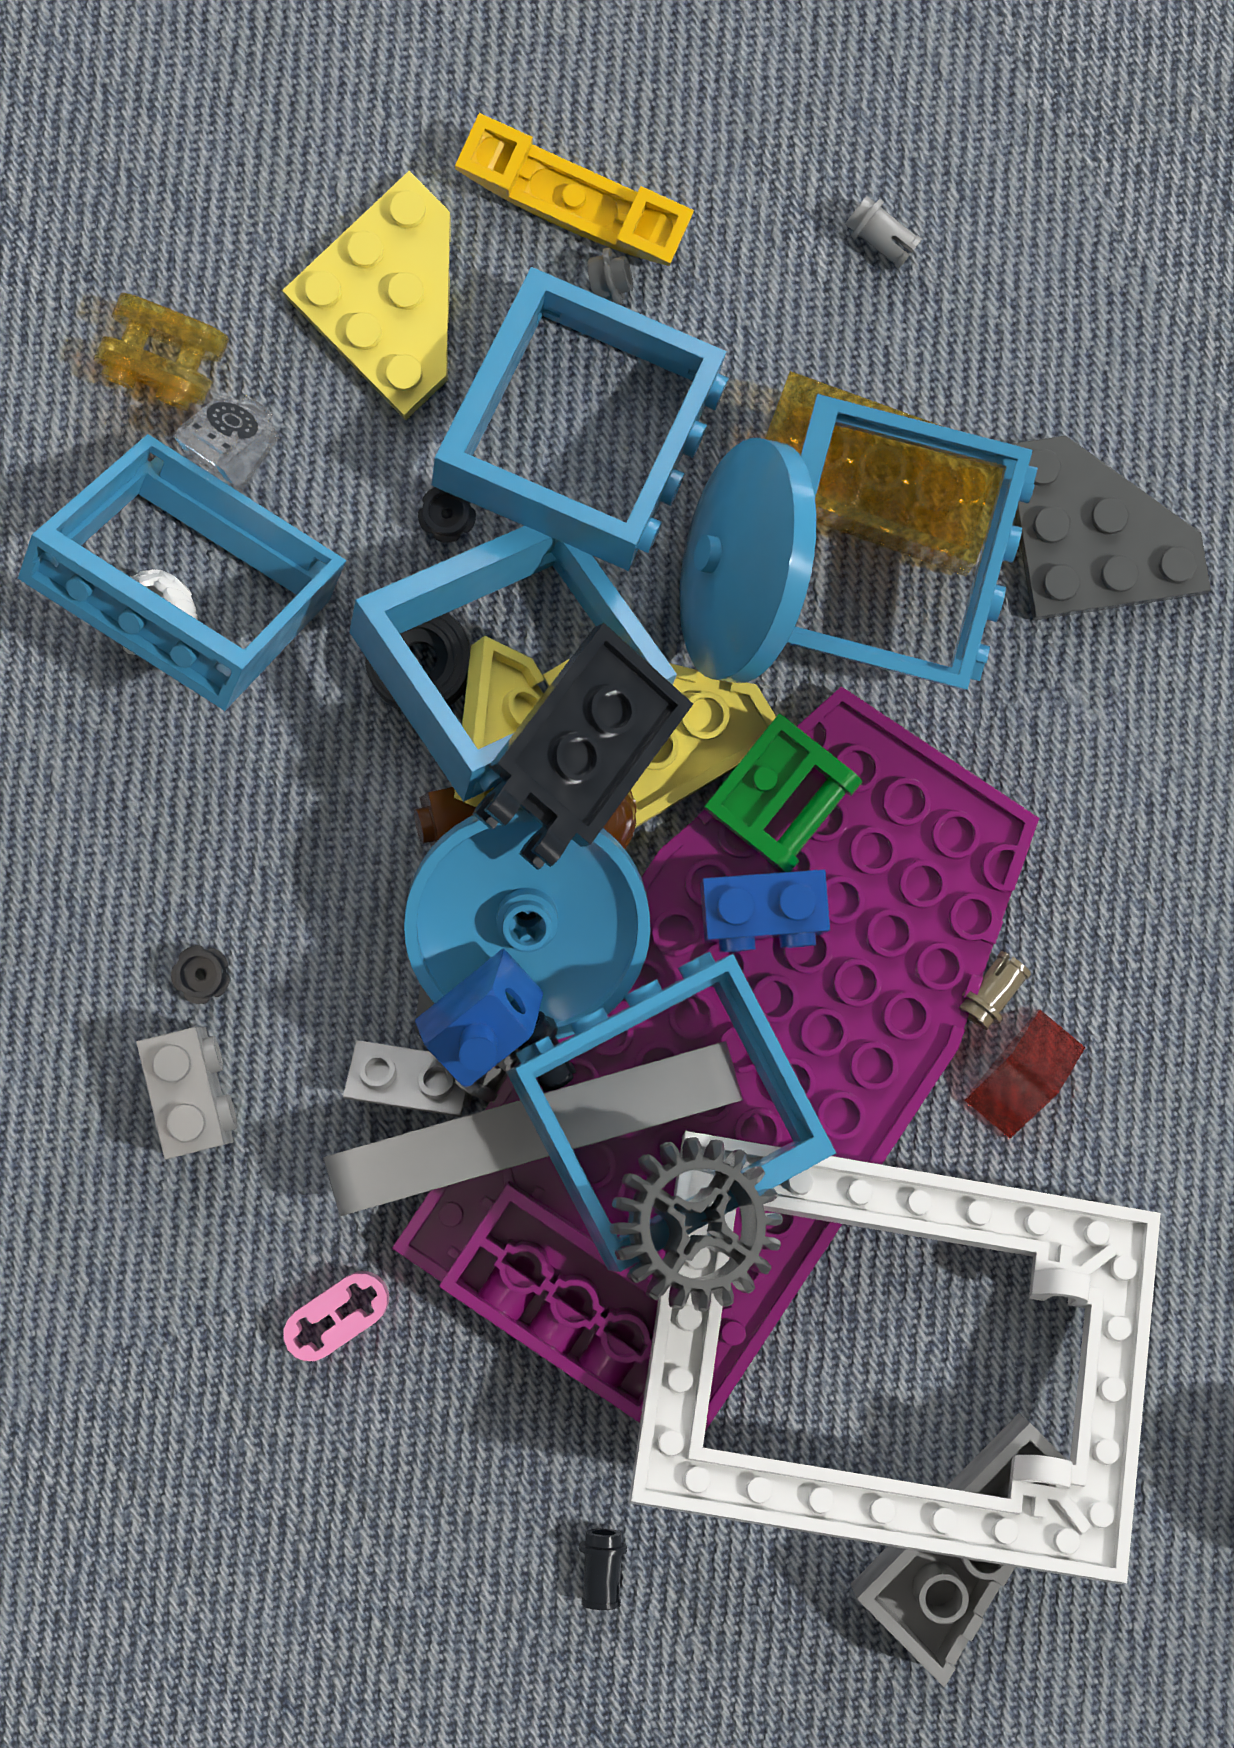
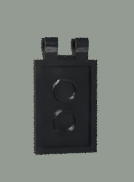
[473,623,693,870]

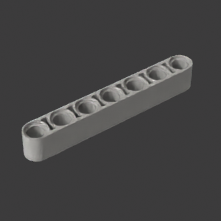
[323,1041,743,1216]

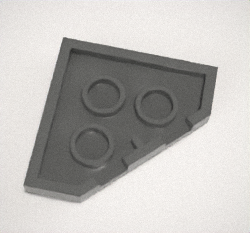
[1012,435,1211,621]

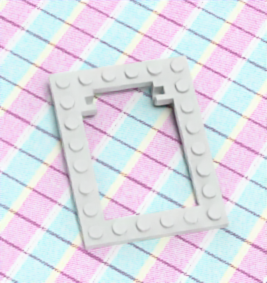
[629,1131,1161,1584]

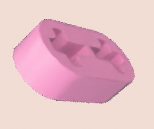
[284,1271,389,1361]

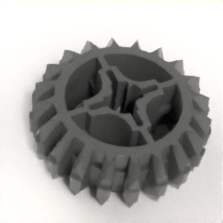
[610,1137,783,1312]

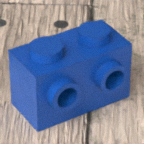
[700,870,830,953]

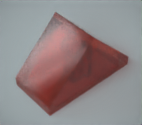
[963,1009,1086,1139]

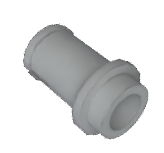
[845,196,922,269]

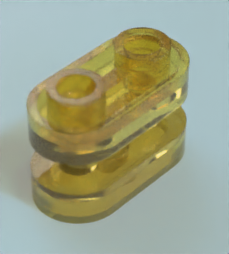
[93,293,230,411]

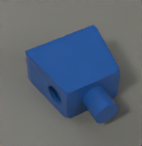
[415,948,543,1088]

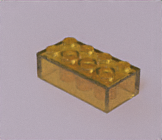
[765,371,1003,577]

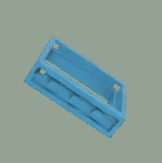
[431,267,729,571]
[786,394,1038,690]
[18,434,347,711]
[349,526,677,802]
[506,952,836,1272]

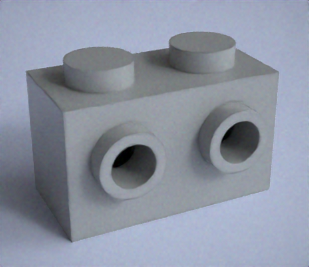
[136,1027,238,1160]

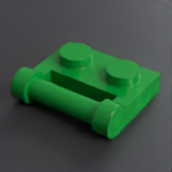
[704,713,862,873]

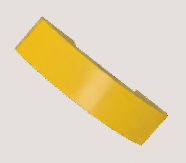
[455,113,694,266]

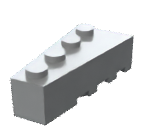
[850,1413,1067,1688]

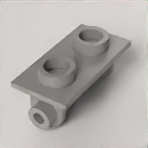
[343,1040,473,1117]

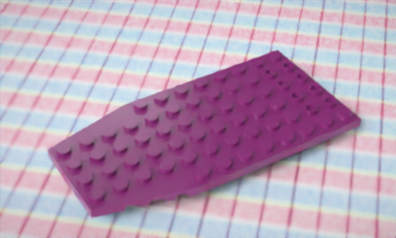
[392,686,1040,1431]

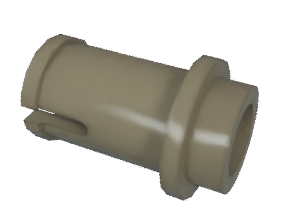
[959,951,1031,1030]

